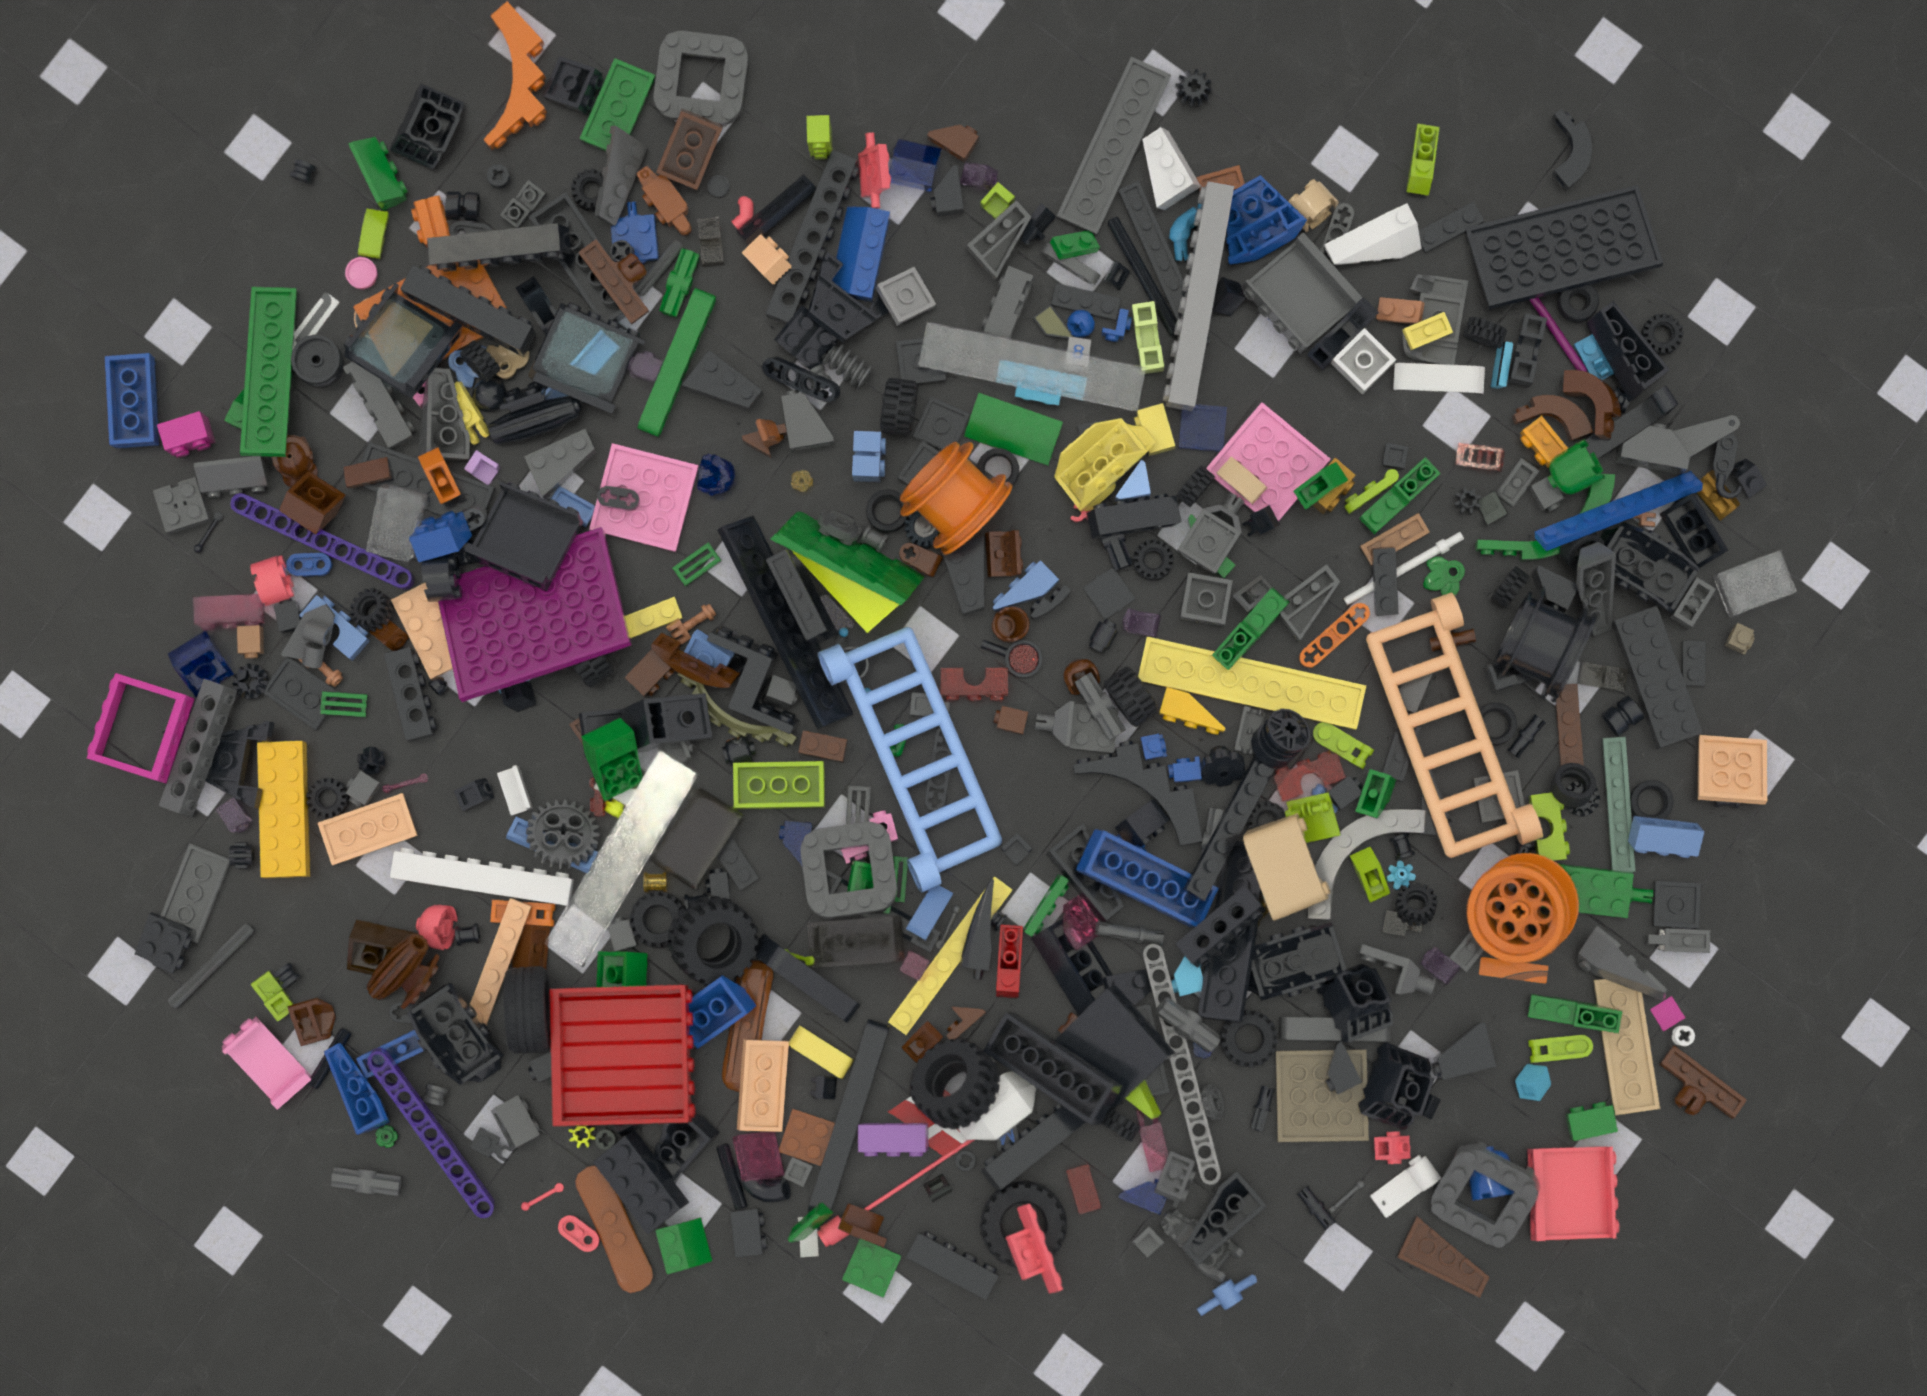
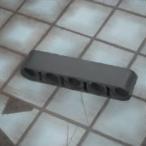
[1280,1017,1391,1041]

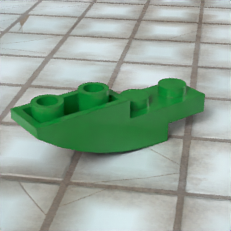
[1359,457,1441,534]
[1212,588,1290,670]
[1527,994,1623,1034]

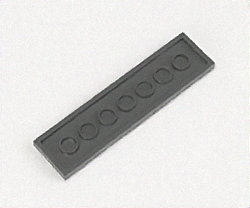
[1057,57,1171,235]

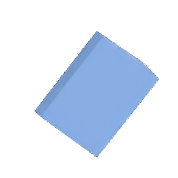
[1115,460,1151,503]

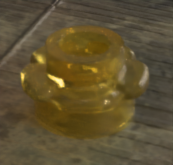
[791,470,813,492]

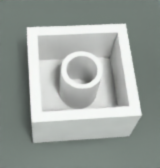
[1331,328,1396,395]

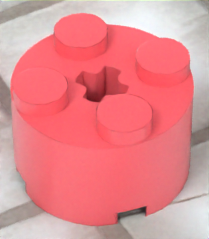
[250,555,294,607]

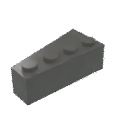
[343,354,416,450]

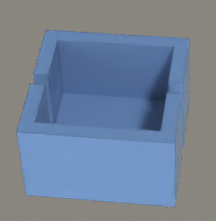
[852,431,886,482]

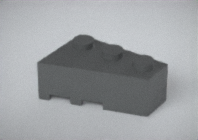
[524,429,597,500]

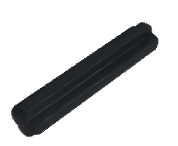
[307,1028,351,1089]
[716,1144,747,1210]

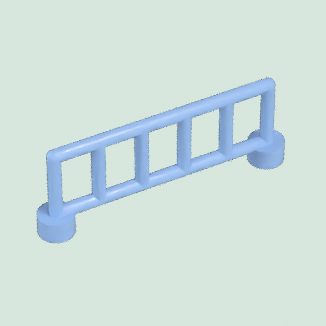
[818,627,1002,893]

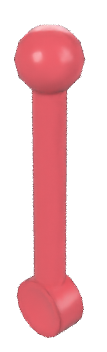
[521,1183,564,1211]

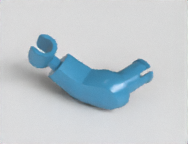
[1169,204,1201,261]

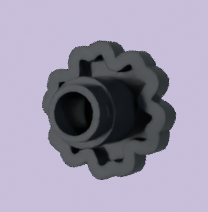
[1200,745,1246,787]

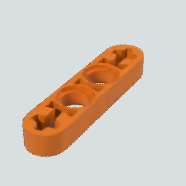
[1299,603,1370,668]

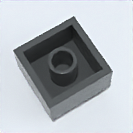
[1180,572,1233,627]

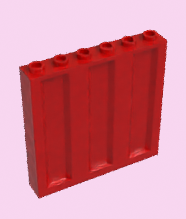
[550,985,695,1126]

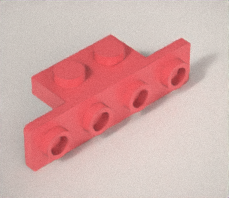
[1006,1204,1062,1293]

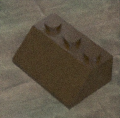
[347,919,419,975]

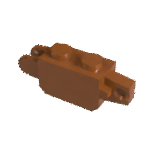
[636,166,692,236]

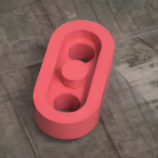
[558,1215,600,1252]

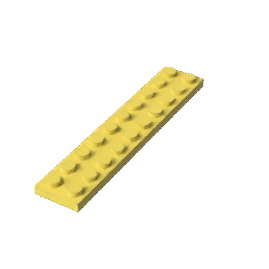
[1138,637,1366,730]

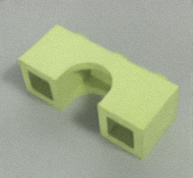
[1131,301,1164,374]

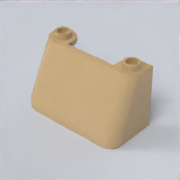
[1243,813,1330,921]

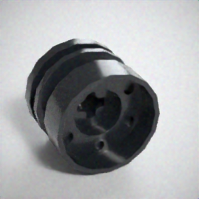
[1251,708,1311,768]

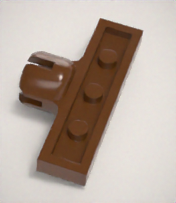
[578,239,650,325]
[1659,1045,1747,1119]

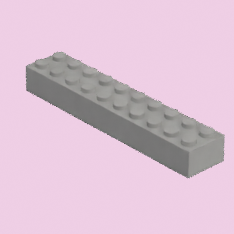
[1162,181,1234,412]

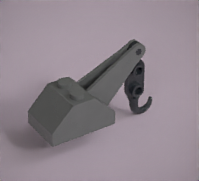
[1615,415,1742,499]

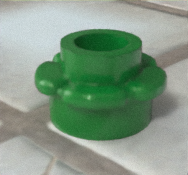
[375,1125,398,1148]

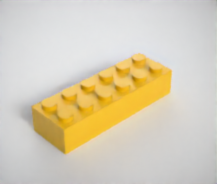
[257,741,310,879]

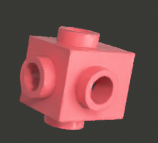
[1374,1132,1410,1164]

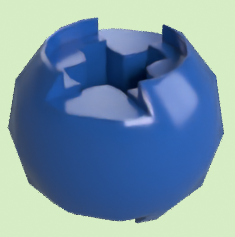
[1067,310,1095,338]

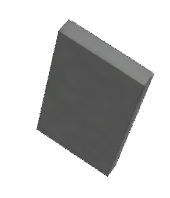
[160,843,230,943]

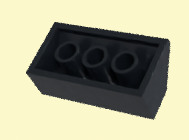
[1031,912,1113,1015]

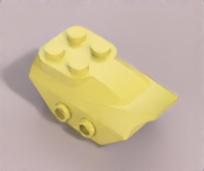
[1054,418,1156,512]

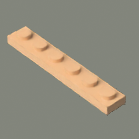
[470,898,532,1026]

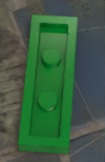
[1023,874,1069,937]

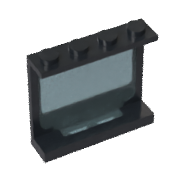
[344,283,463,399]
[528,302,645,414]

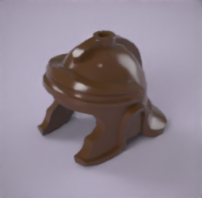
[272,435,318,487]

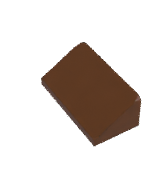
[343,457,392,489]

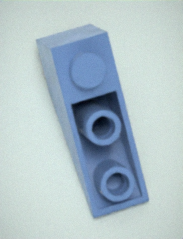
[992,560,1059,612]

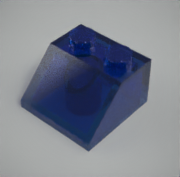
[889,139,942,192]
[168,630,234,697]

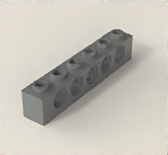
[159,679,237,817]

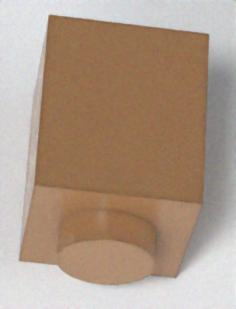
[237,625,264,659]

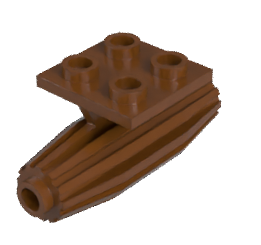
[367,934,440,1009]

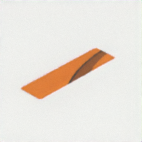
[1479,957,1548,984]

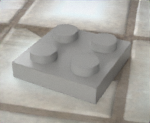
[875,267,936,325]

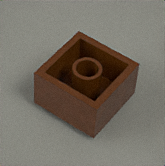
[279,471,346,534]

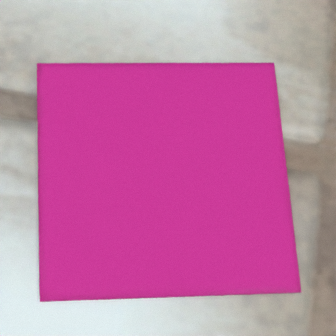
[1650,996,1685,1031]

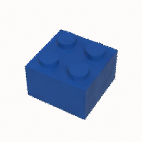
[409,511,472,562]

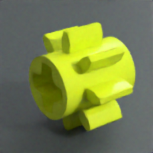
[569,1125,596,1148]

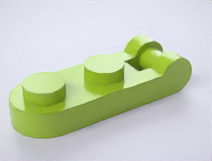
[1344,469,1399,514]
[1313,722,1374,770]
[1528,1035,1593,1063]

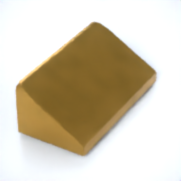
[1696,470,1740,521]

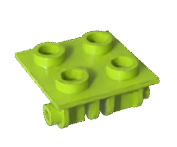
[1285,792,1341,843]

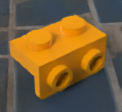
[1520,416,1568,468]

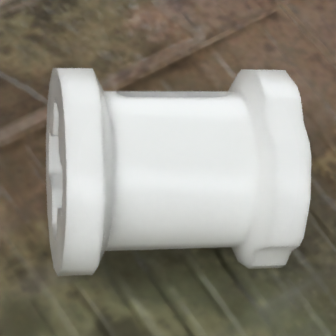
[1671,1026,1695,1046]

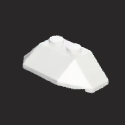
[958,1071,1037,1141]

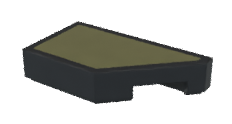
[1033,304,1074,340]

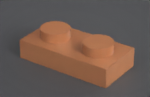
[1376,297,1425,324]

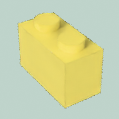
[1134,403,1175,456]

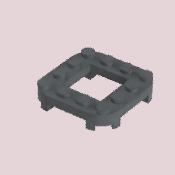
[654,31,749,127]
[801,822,898,920]
[1431,1142,1540,1248]

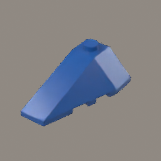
[324,1043,390,1135]

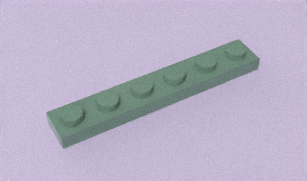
[1602,737,1635,872]

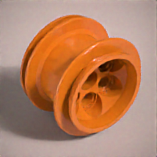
[900,442,1012,555]
[1467,853,1579,963]

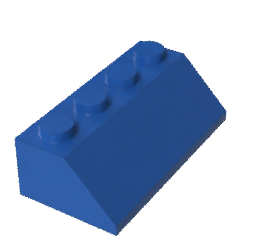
[832,207,891,302]

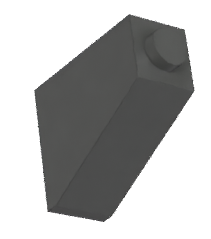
[781,390,835,451]

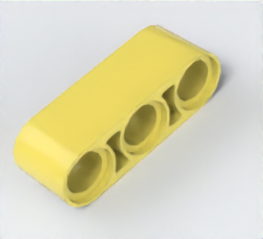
[789,1025,854,1079]

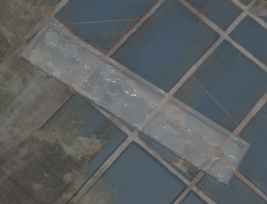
[918,321,1146,412]
[544,751,698,967]

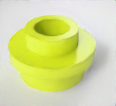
[604,799,626,819]

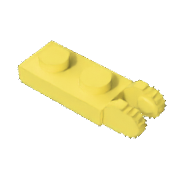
[454,381,490,445]

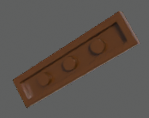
[1555,684,1584,766]

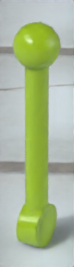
[785,949,814,965]

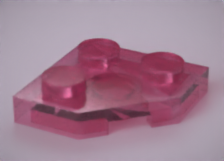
[1063,895,1100,950]

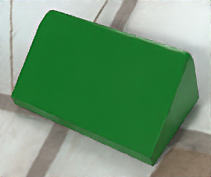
[788,1203,833,1242]

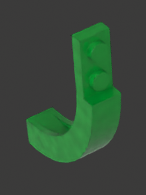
[1475,474,1615,562]

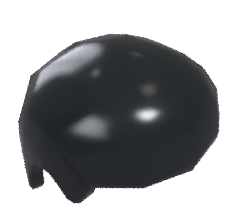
[472,378,507,412]

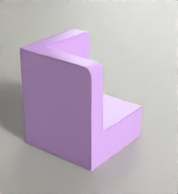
[464,450,501,485]

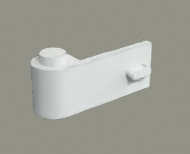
[1370,1155,1441,1218]

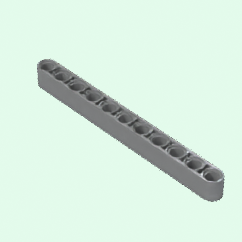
[1143,944,1221,1184]

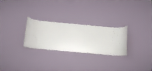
[1393,363,1485,394]

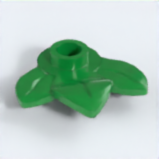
[1423,557,1465,596]

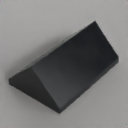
[1660,493,1729,568]

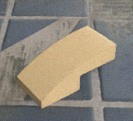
[1217,457,1267,505]

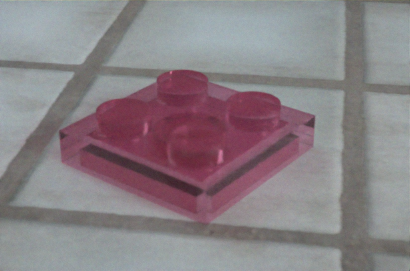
[733,1131,784,1181]

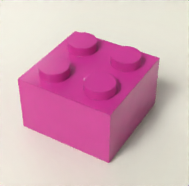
[157,411,216,458]

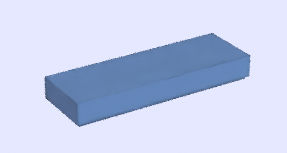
[906,885,953,940]

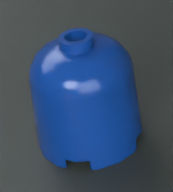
[1469,1146,1514,1200]

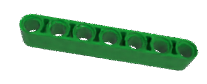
[637,288,716,437]

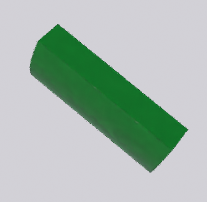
[964,393,1063,466]

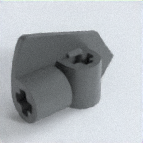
[281,604,335,668]

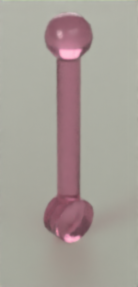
[382,774,428,793]

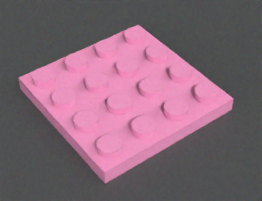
[1206,402,1330,521]
[589,443,699,552]

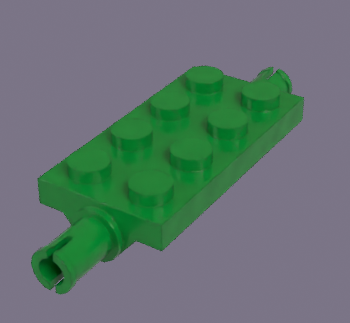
[1516,864,1653,918]

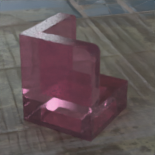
[899,950,930,981]

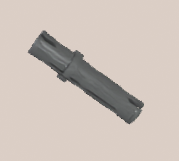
[1095,921,1164,945]

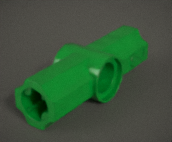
[659,248,700,318]

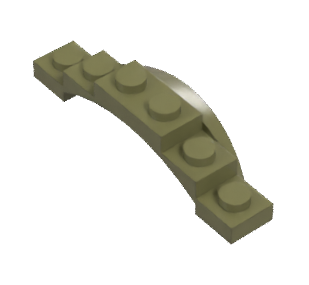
[678,673,798,747]

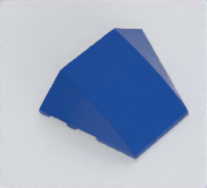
[1226,175,1307,265]

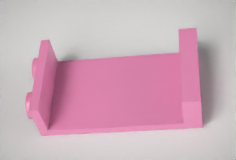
[222,1017,311,1110]

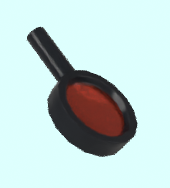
[981,640,1043,678]

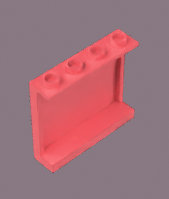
[1527,1146,1619,1241]

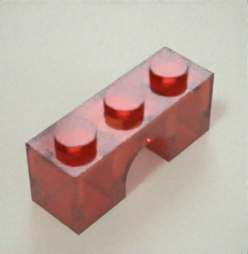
[941,668,1008,701]
[1272,751,1346,802]

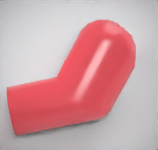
[731,196,753,230]

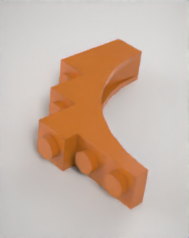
[484,2,547,150]

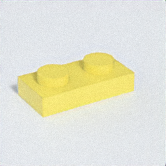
[1402,312,1453,350]

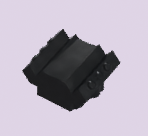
[390,83,464,169]
[1317,964,1393,1043]
[1358,1042,1434,1130]

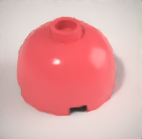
[416,905,457,950]

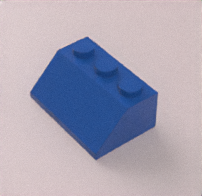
[689,976,756,1049]

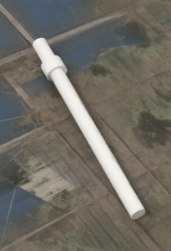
[1343,532,1464,606]

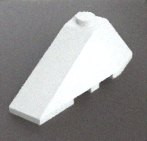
[1323,204,1422,265]

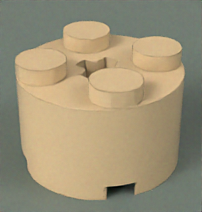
[1288,179,1339,232]

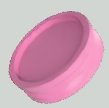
[345,257,378,289]

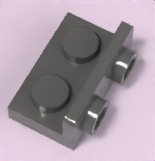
[1154,1151,1196,1208]

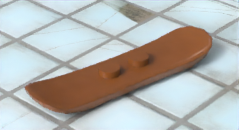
[722,960,773,1092]
[576,1166,653,1293]

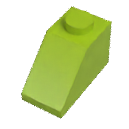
[1350,847,1390,903]

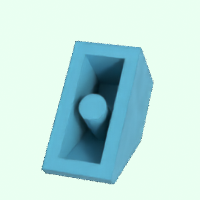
[1171,956,1203,997]

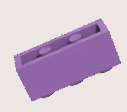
[858,1123,929,1156]

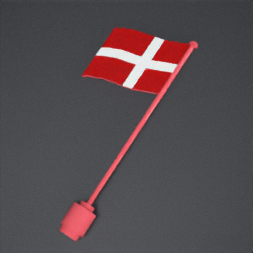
[817,1089,975,1247]

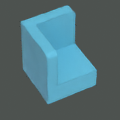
[1515,1064,1551,1101]

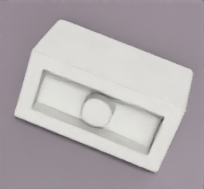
[497,765,533,816]

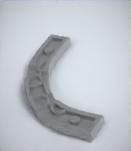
[1308,809,1426,920]

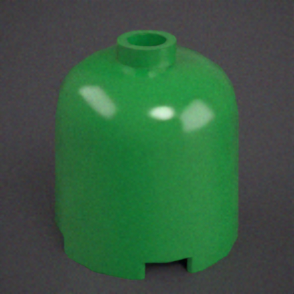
[1548,439,1606,495]

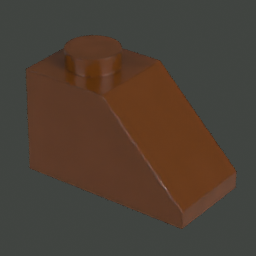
[927,125,979,163]

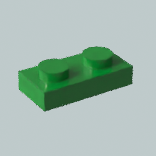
[1050,230,1100,260]

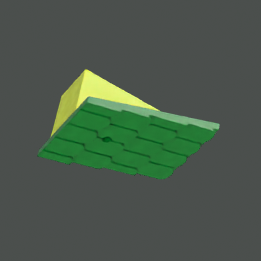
[770,511,925,633]

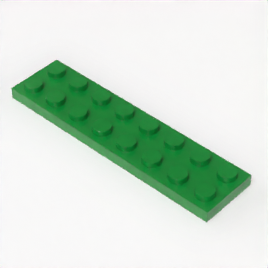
[240,287,297,457]

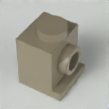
[1724,623,1755,655]

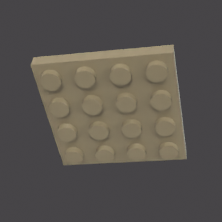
[1275,1050,1369,1142]

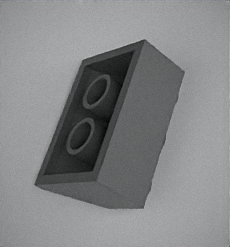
[194,456,271,498]

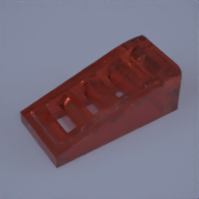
[1455,443,1505,472]

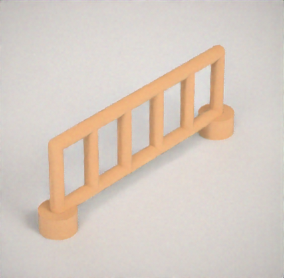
[1366,592,1543,858]

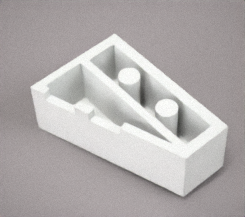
[1143,127,1201,211]

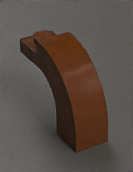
[1563,370,1621,439]
[1512,395,1593,443]

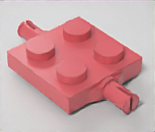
[858,133,891,209]

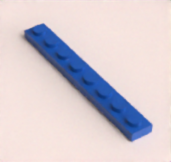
[1535,471,1703,551]

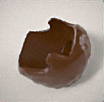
[991,606,1030,642]
[1063,659,1100,695]

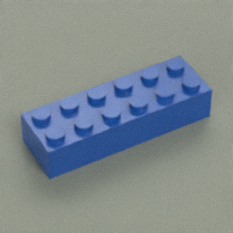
[1076,829,1218,928]

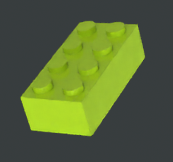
[733,761,825,809]

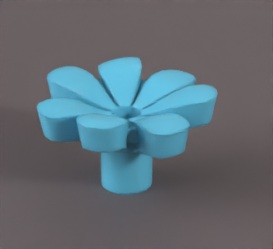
[1386,860,1416,890]

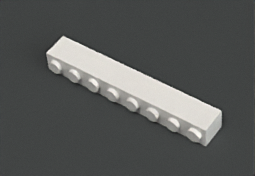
[390,848,574,906]

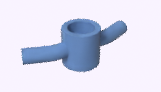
[1197,1275,1257,1316]

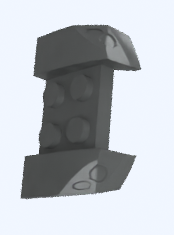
[1403,274,1468,365]

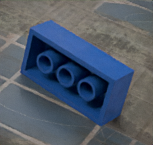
[105,353,159,448]

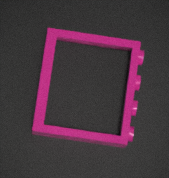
[87,673,195,784]

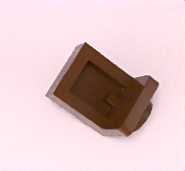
[369,618,409,651]

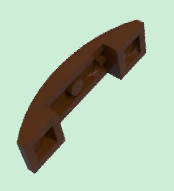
[651,633,740,688]

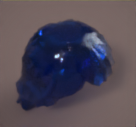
[697,453,735,496]

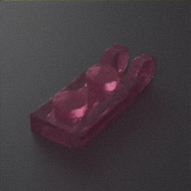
[1136,1110,1168,1172]

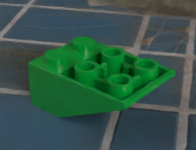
[581,718,643,801]

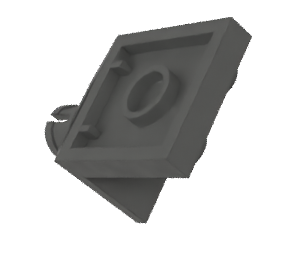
[1177,493,1245,575]
[1035,701,1119,754]
[1356,944,1436,995]

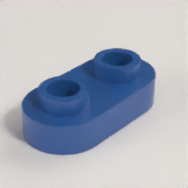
[286,553,332,577]

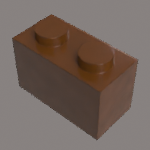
[624,649,676,698]
[798,731,848,763]

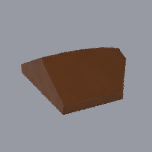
[288,998,336,1046]

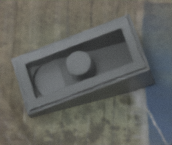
[1496,457,1540,507]

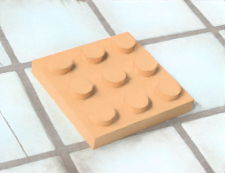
[1698,735,1767,805]

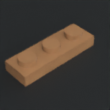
[1360,513,1430,566]

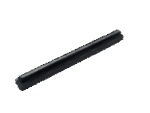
[1108,217,1176,336]

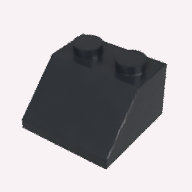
[1532,566,1578,613]

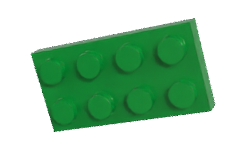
[580,58,656,151]

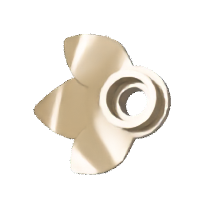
[486,345,529,379]

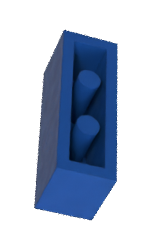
[356,1030,424,1079]

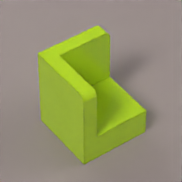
[980,182,1015,218]

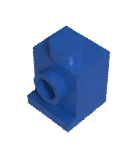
[1140,734,1167,761]
[1168,757,1201,783]

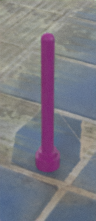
[1527,297,1587,372]

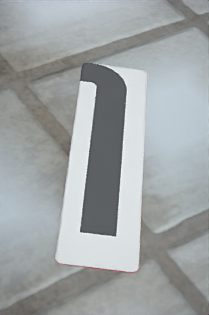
[293,292,339,349]

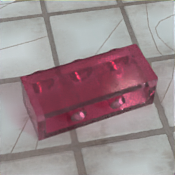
[193,594,265,630]

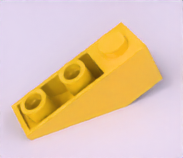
[1159,687,1225,735]

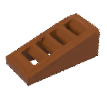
[755,419,781,448]

